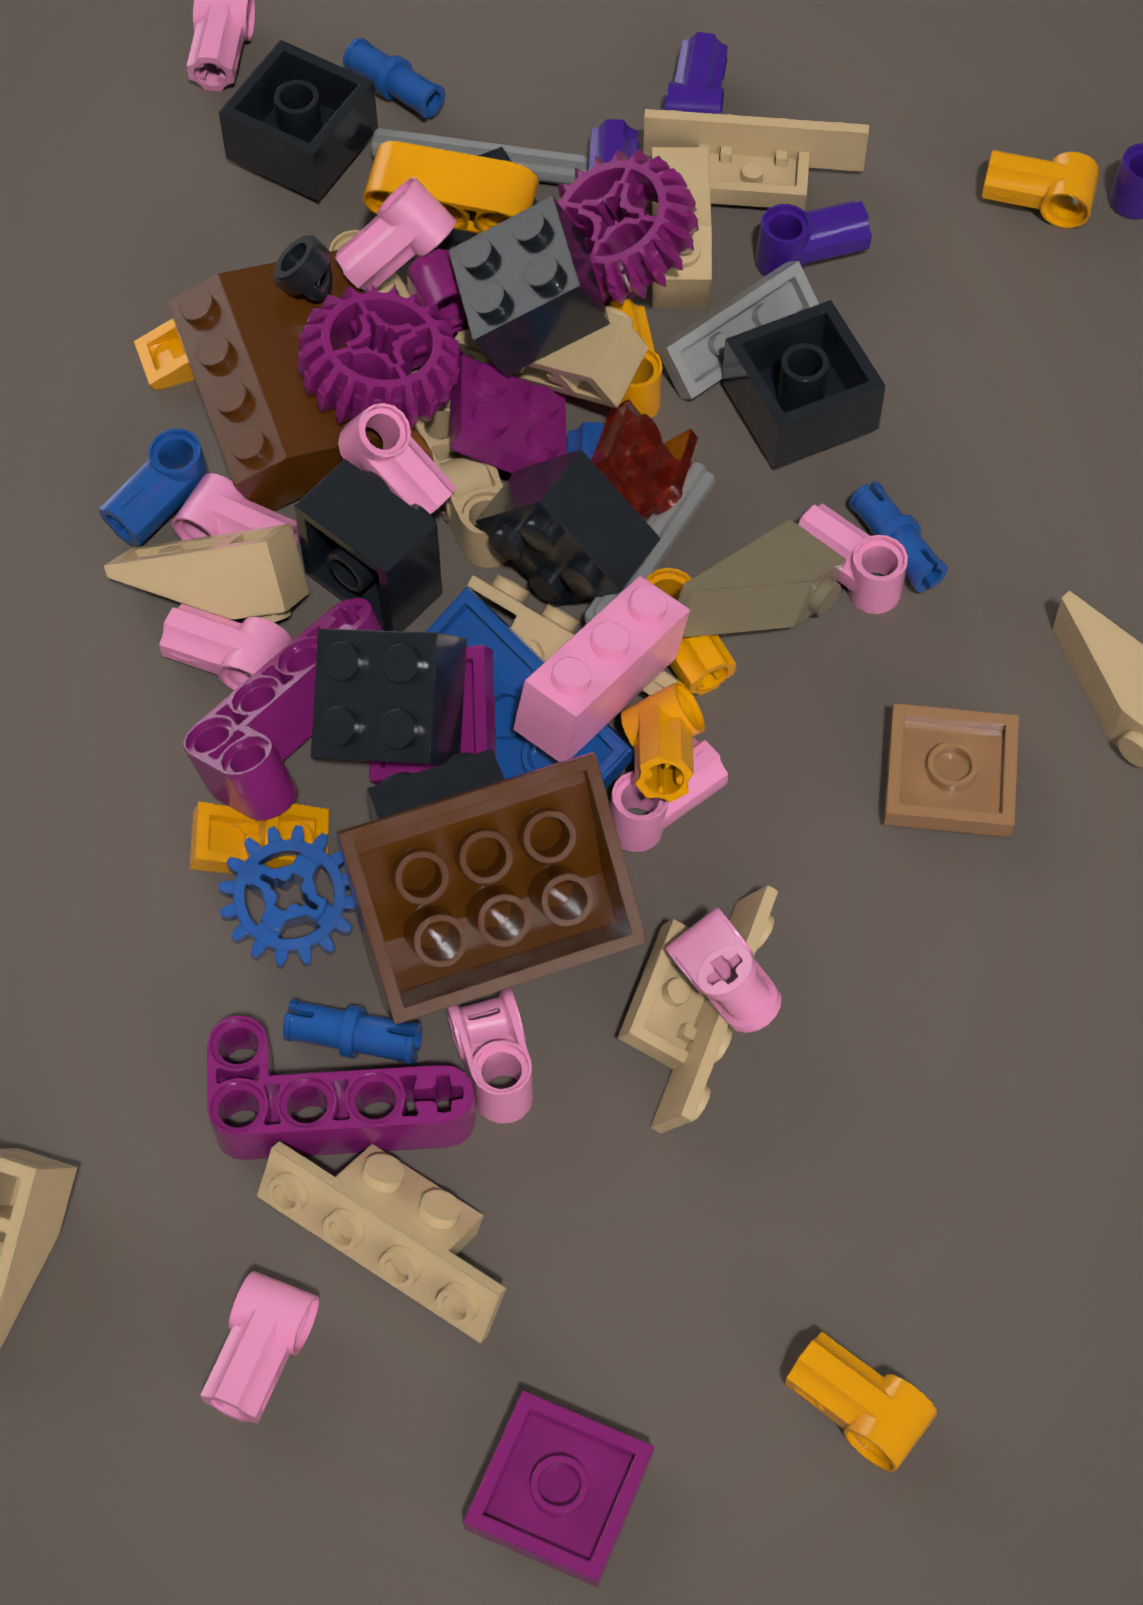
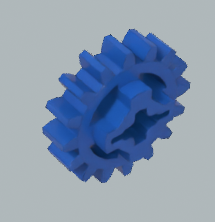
[218,825,356,969]

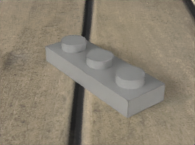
[656,261,819,399]

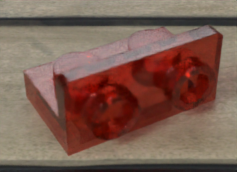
[591,399,698,517]

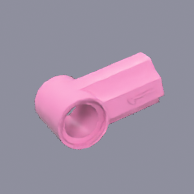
[186,0,255,92]
[335,177,456,290]
[338,403,457,514]
[172,473,300,546]
[798,503,908,614]
[159,604,293,691]
[610,738,728,852]
[200,1271,319,1424]

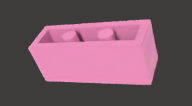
[513,576,690,762]

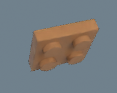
[884,703,1019,837]

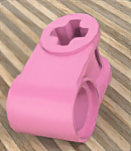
[665,907,782,1033]
[446,987,534,1124]

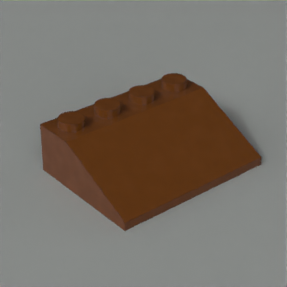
[167,250,420,511]
[337,752,647,1025]

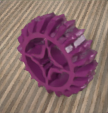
[557,149,699,305]
[297,283,460,430]

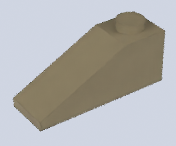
[677,519,846,638]

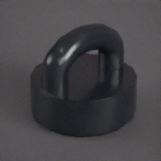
[274,235,333,302]

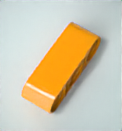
[362,141,539,235]

